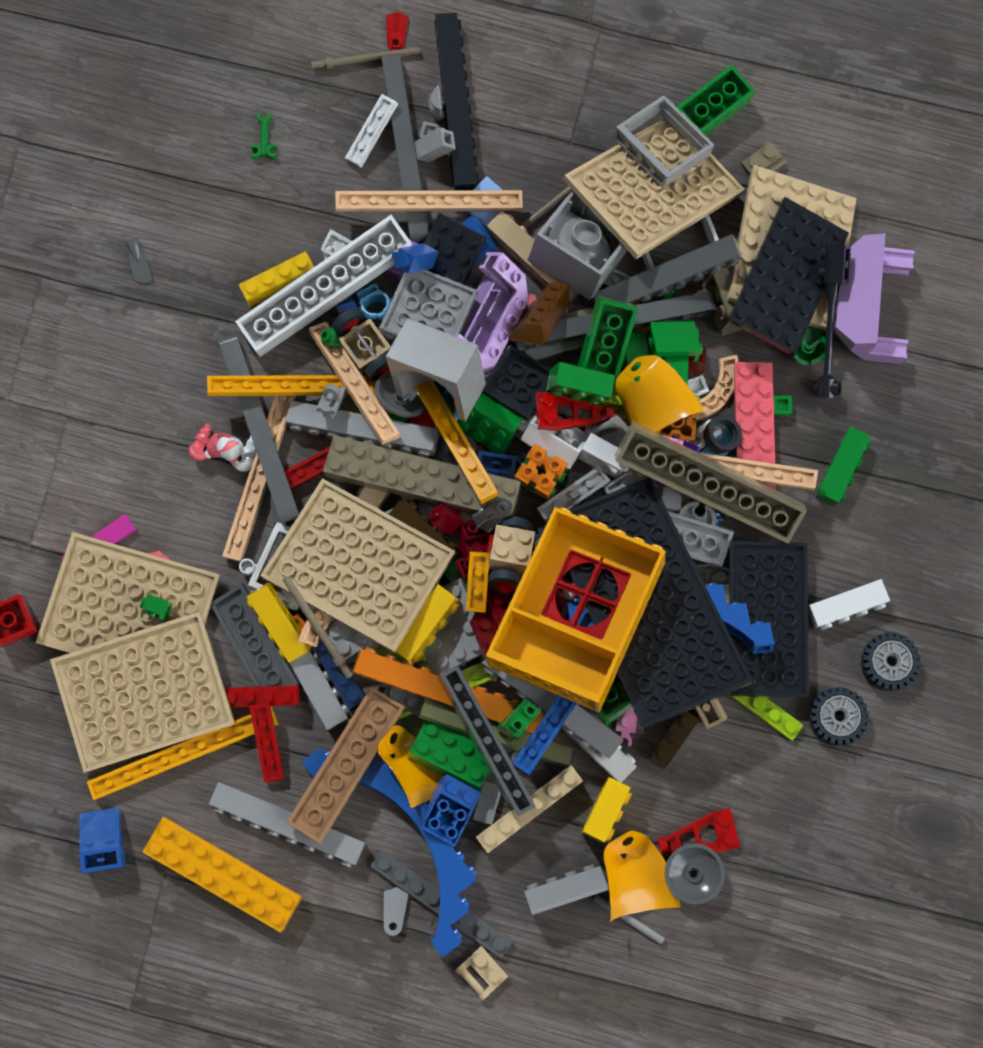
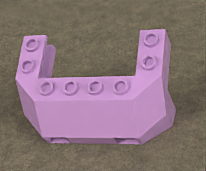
[834,233,915,365]
[448,252,528,376]

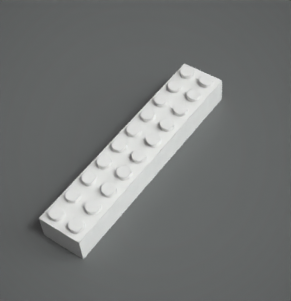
[235,215,413,357]

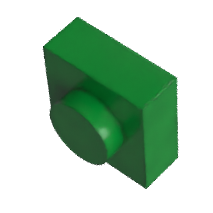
[773,396,792,416]

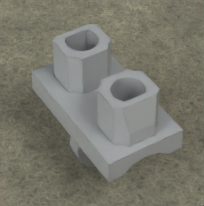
[317,384,346,419]

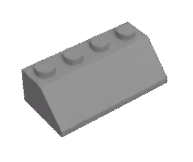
[524,864,609,915]

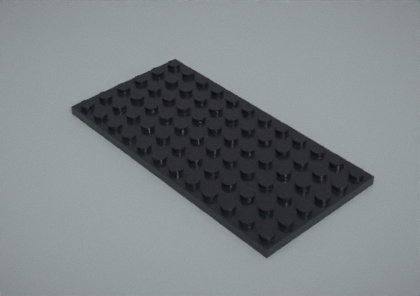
[545,477,753,730]

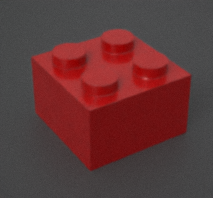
[0,594,39,648]

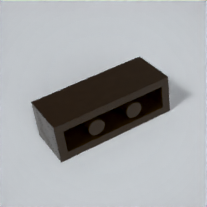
[648,711,699,770]

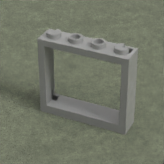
[613,95,714,188]

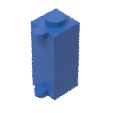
[392,243,438,274]

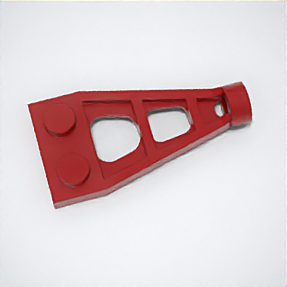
[536,392,614,431]
[657,808,740,854]

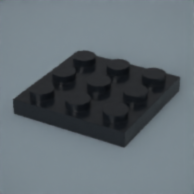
[424,213,487,285]
[482,344,550,421]

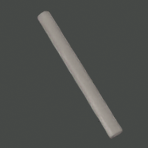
[593,894,665,945]

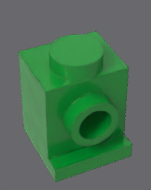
[140,594,173,622]

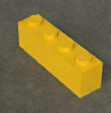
[238,251,314,307]
[247,582,312,663]
[396,584,461,663]

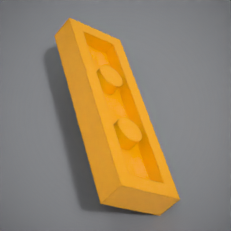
[466,551,490,612]

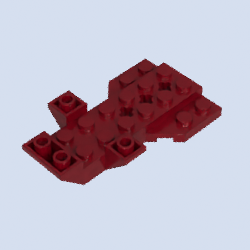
[455,520,514,657]

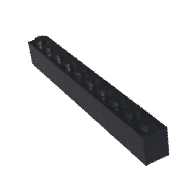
[434,13,480,191]

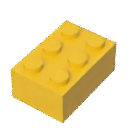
[581,777,632,843]

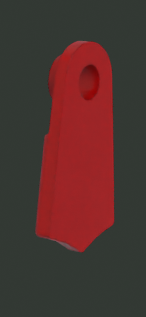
[386,11,409,51]

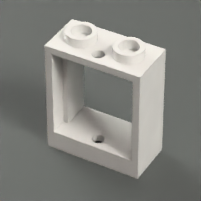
[579,433,630,479]

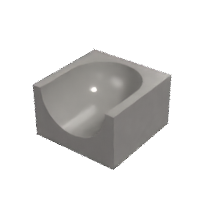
[527,190,628,300]
[386,318,486,421]

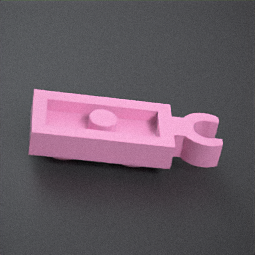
[616,708,637,747]

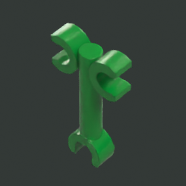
[251,112,277,160]

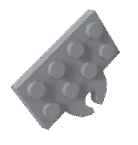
[668,500,734,566]

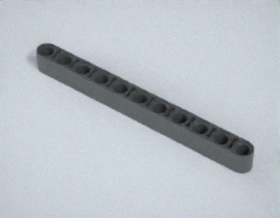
[381,54,429,243]
[514,292,717,351]
[218,334,299,524]

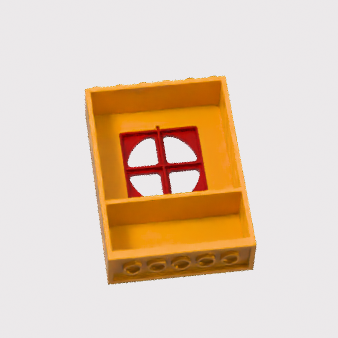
[486,507,666,712]

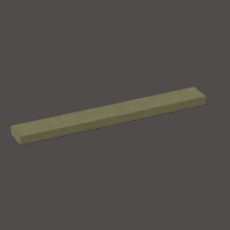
[419,698,573,768]

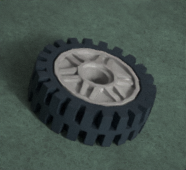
[860,632,921,691]
[809,687,869,746]

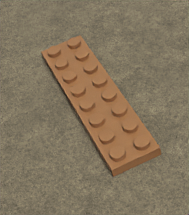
[286,687,405,844]

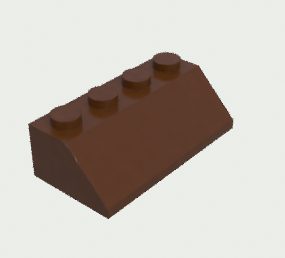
[508,282,570,345]

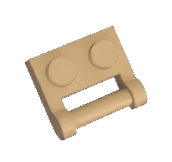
[455,946,508,1001]

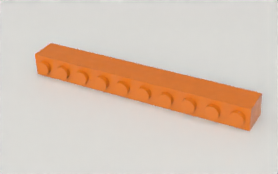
[352,647,546,734]

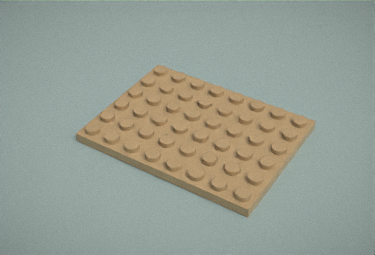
[563,118,745,259]
[727,165,857,331]
[260,478,456,653]
[36,532,221,653]
[50,611,235,773]

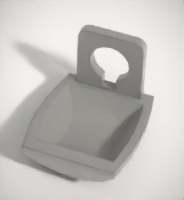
[429,85,445,122]

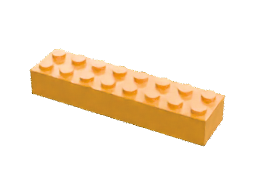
[142,817,303,932]

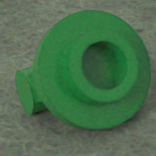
[321,327,341,348]

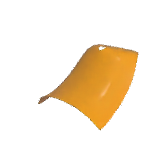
[615,355,704,432]
[378,725,441,809]
[604,831,681,922]

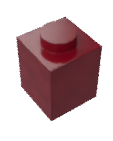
[429,502,463,535]

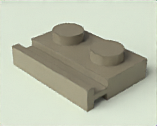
[741,142,787,176]

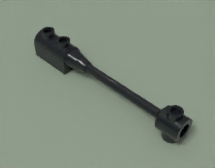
[812,244,851,398]

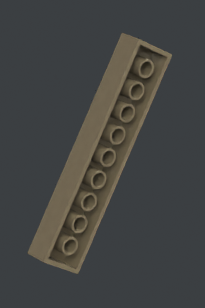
[615,421,807,544]
[323,435,521,517]

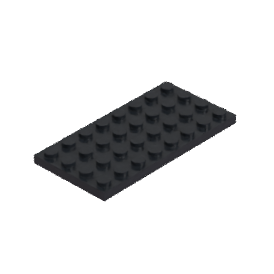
[727,197,849,357]
[729,541,809,698]

